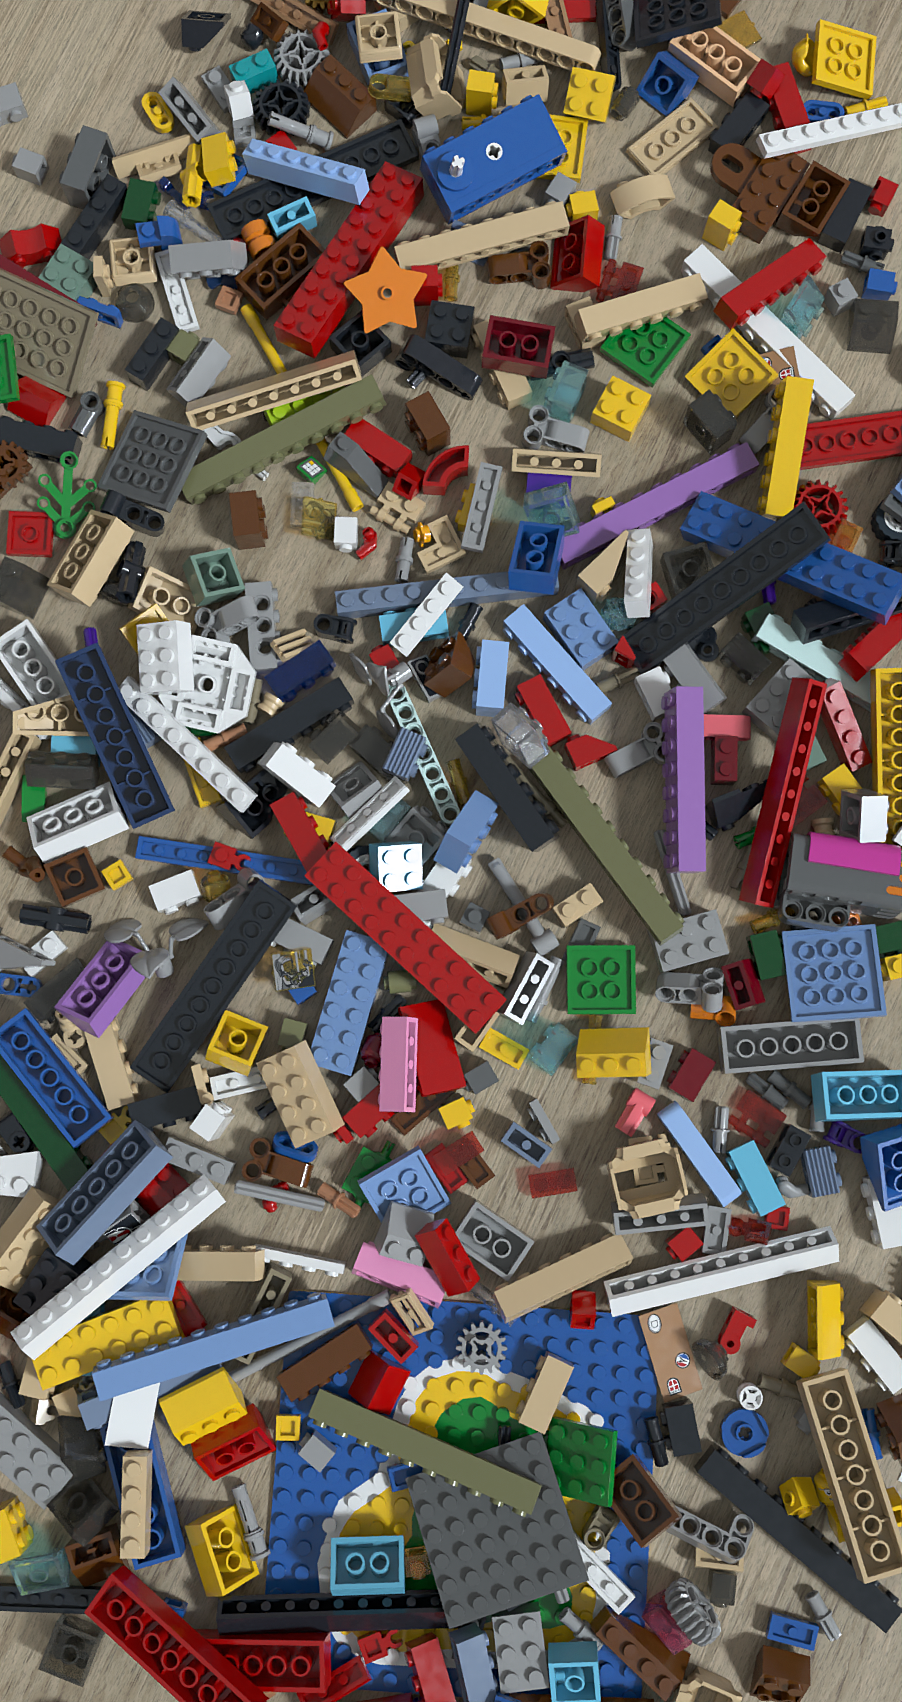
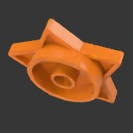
[343,247,427,333]

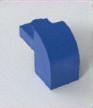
[135,216,183,251]

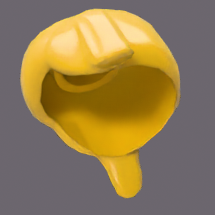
[791,33,815,77]

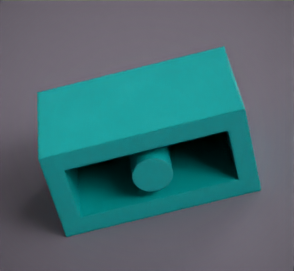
[228,48,278,94]

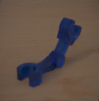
[158,176,214,211]

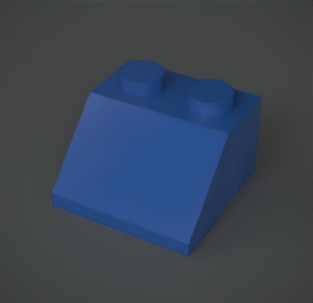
[635,51,700,116]

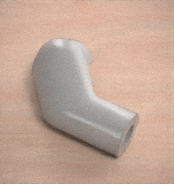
[776,1175,809,1198]

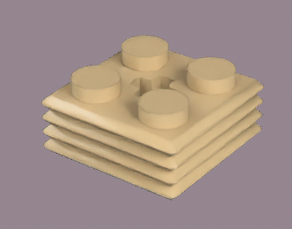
[355,11,403,63]
[109,237,157,286]

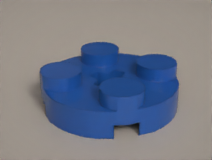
[720,1407,769,1458]

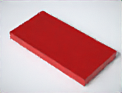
[398,999,466,1097]

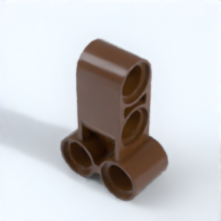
[487,241,551,290]
[486,892,554,940]
[242,1136,314,1188]

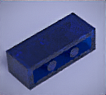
[264,639,336,702]

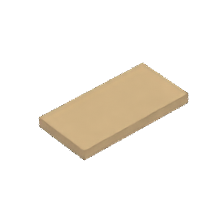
[626,97,719,175]

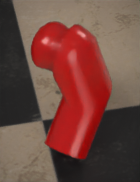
[262,1181,290,1213]

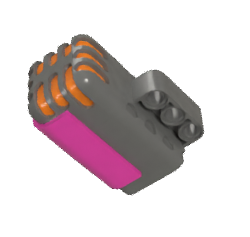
[777,832,902,932]

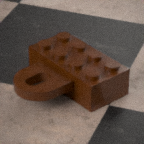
[710,143,810,244]
[235,223,325,320]

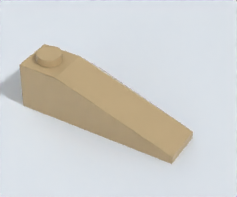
[13,695,89,736]

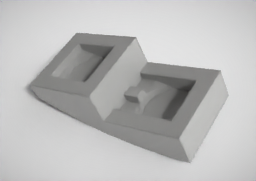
[232,107,256,148]

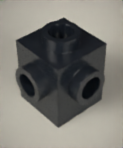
[859,226,894,261]

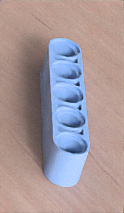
[657,1100,742,1208]

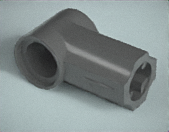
[68,391,105,438]

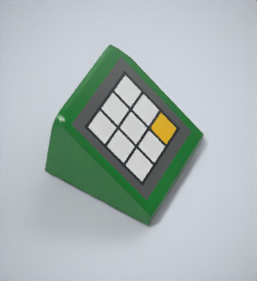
[296,456,328,486]

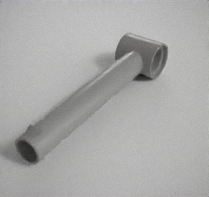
[488,858,559,956]

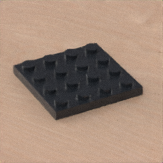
[633,0,722,49]

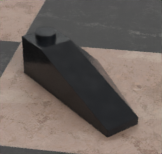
[216,768,289,839]
[705,779,768,832]

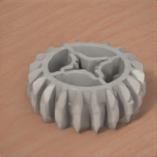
[273,29,330,88]
[664,1577,721,1647]

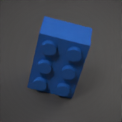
[508,521,565,595]

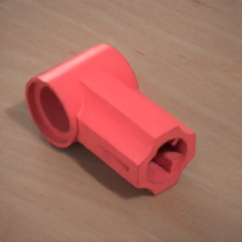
[614,1087,656,1137]

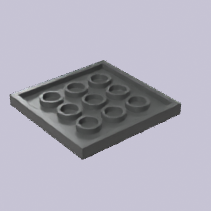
[97,410,208,513]

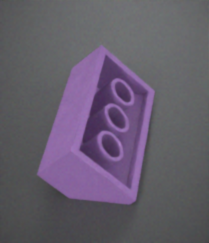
[54,941,146,1038]

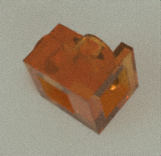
[404,1546,432,1580]

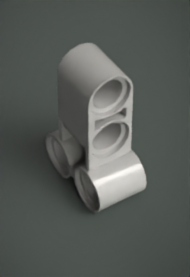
[412,114,442,158]
[738,389,776,455]
[522,405,590,452]
[194,596,260,643]
[604,722,665,778]
[204,867,265,930]
[655,967,724,1013]

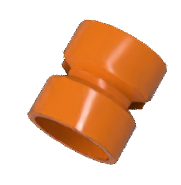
[241,219,276,261]

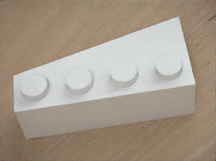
[0,1151,44,1198]

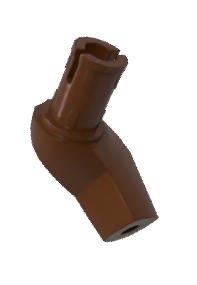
[2,845,46,882]

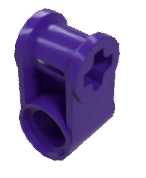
[823,1121,866,1154]

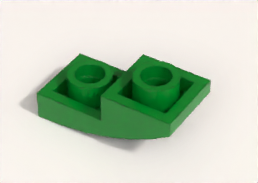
[22,774,47,822]

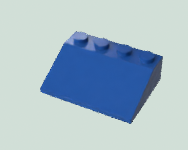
[860,1124,902,1211]

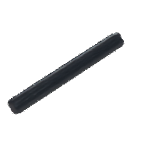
[440,0,470,95]

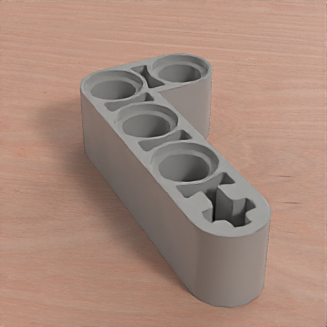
[666,1505,754,1564]

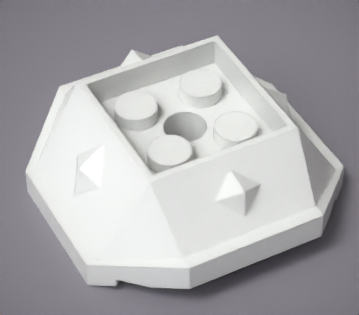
[159,635,257,733]

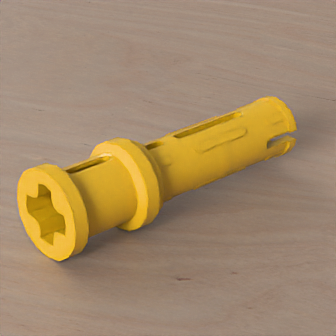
[100,381,126,450]

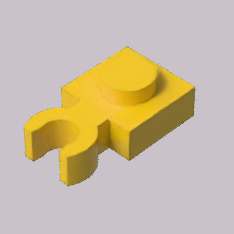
[99,1105,132,1145]

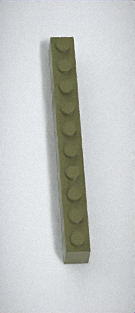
[182,374,387,505]
[527,746,684,946]
[308,1388,543,1517]

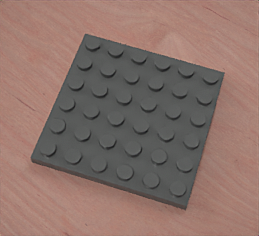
[405,1432,589,1629]

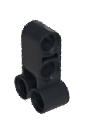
[99,489,165,537]

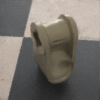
[582,1505,620,1551]

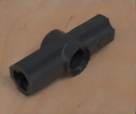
[529,348,595,381]
[115,540,146,604]
[19,904,92,934]

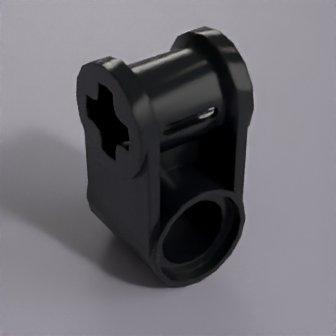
[384,86,422,129]
[877,540,902,568]
[314,614,357,644]
[0,1110,35,1153]

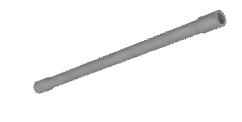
[158,1289,391,1421]

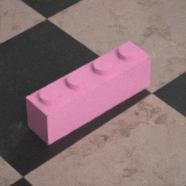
[378,1017,418,1112]
[352,1242,445,1308]

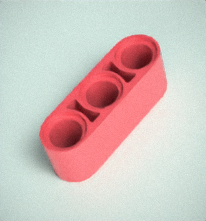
[704,714,751,741]

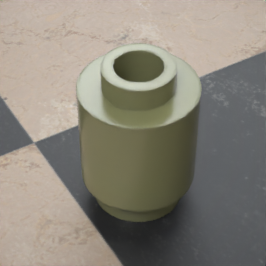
[383,969,417,994]

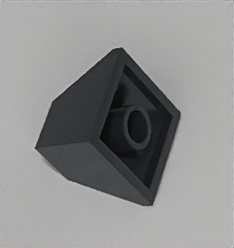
[181,10,231,51]

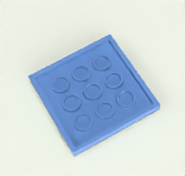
[781,924,887,1022]

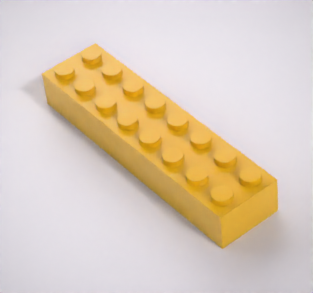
[870,668,902,850]

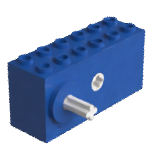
[420,94,567,225]

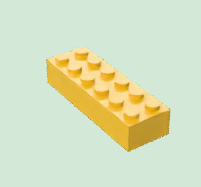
[756,376,814,519]
[32,1300,183,1391]

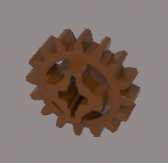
[0,440,30,490]

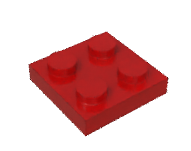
[6,511,54,558]

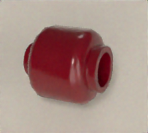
[360,1033,382,1069]

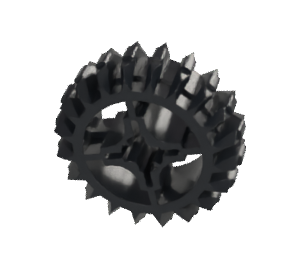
[253,78,310,136]

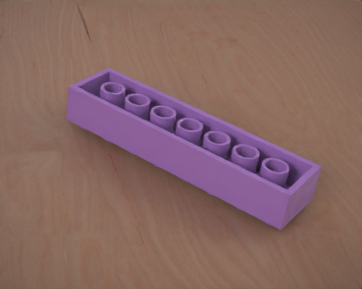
[661,686,706,873]

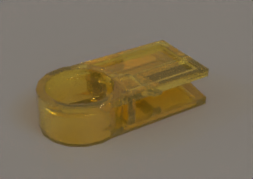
[368,73,412,102]

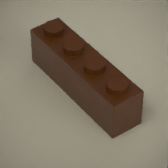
[276,1321,373,1402]

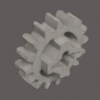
[456,1320,507,1375]

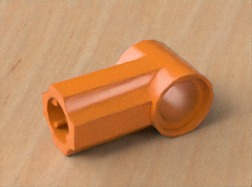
[690,996,736,1027]

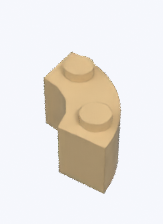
[610,172,675,219]

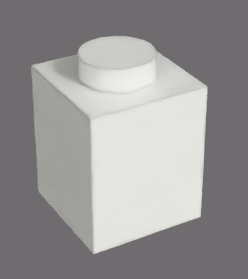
[224,80,254,121]
[334,517,358,553]

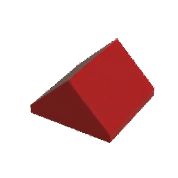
[7,376,67,427]
[348,1350,411,1415]

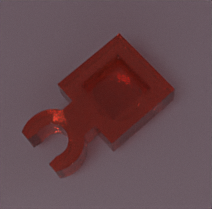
[729,1217,772,1245]

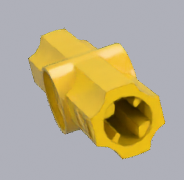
[180,143,207,208]

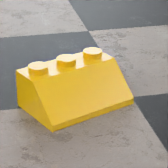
[576,1027,652,1078]
[807,1280,844,1360]
[158,1367,248,1446]
[185,1504,260,1597]

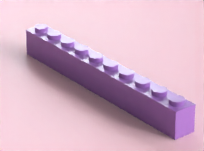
[560,442,760,570]

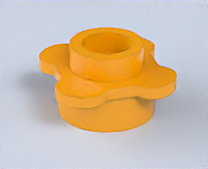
[413,522,431,548]

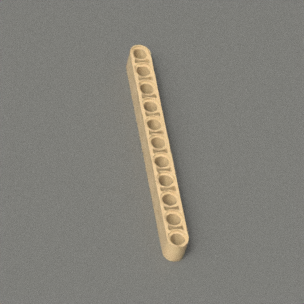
[376,0,601,71]

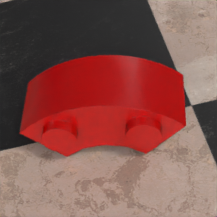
[0,223,62,268]
[422,445,469,496]

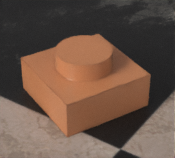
[215,285,244,316]

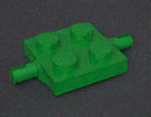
[341,1140,396,1215]

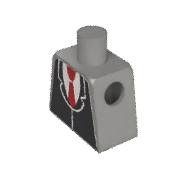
[96,1200,151,1246]

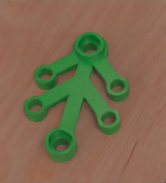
[37,451,97,539]

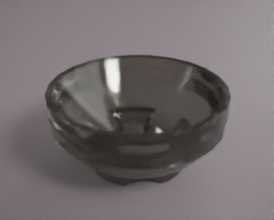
[115,283,155,323]
[692,1338,729,1381]

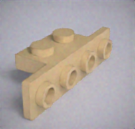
[111,133,196,182]

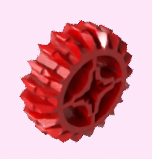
[793,479,848,536]

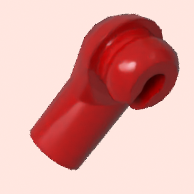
[312,21,330,51]
[354,527,377,560]

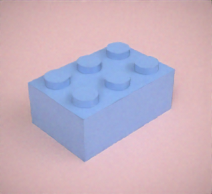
[472,640,509,718]

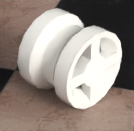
[736,1382,763,1410]

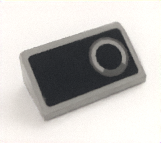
[407,654,441,703]

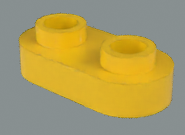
[142,92,175,133]

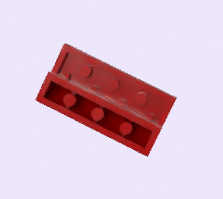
[100,1142,190,1217]

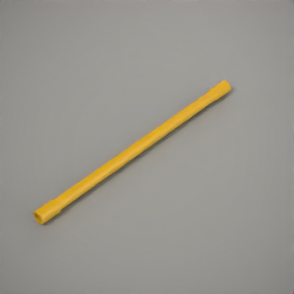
[240,304,364,512]

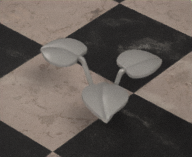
[349,653,413,740]
[104,918,210,979]

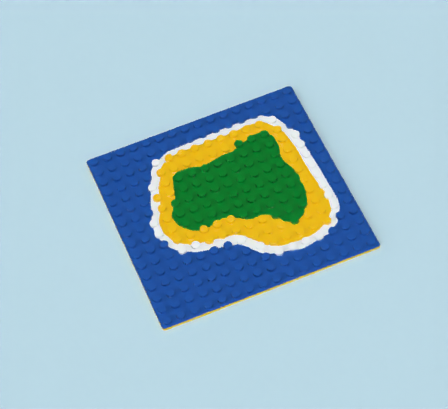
[265,1290,657,1698]

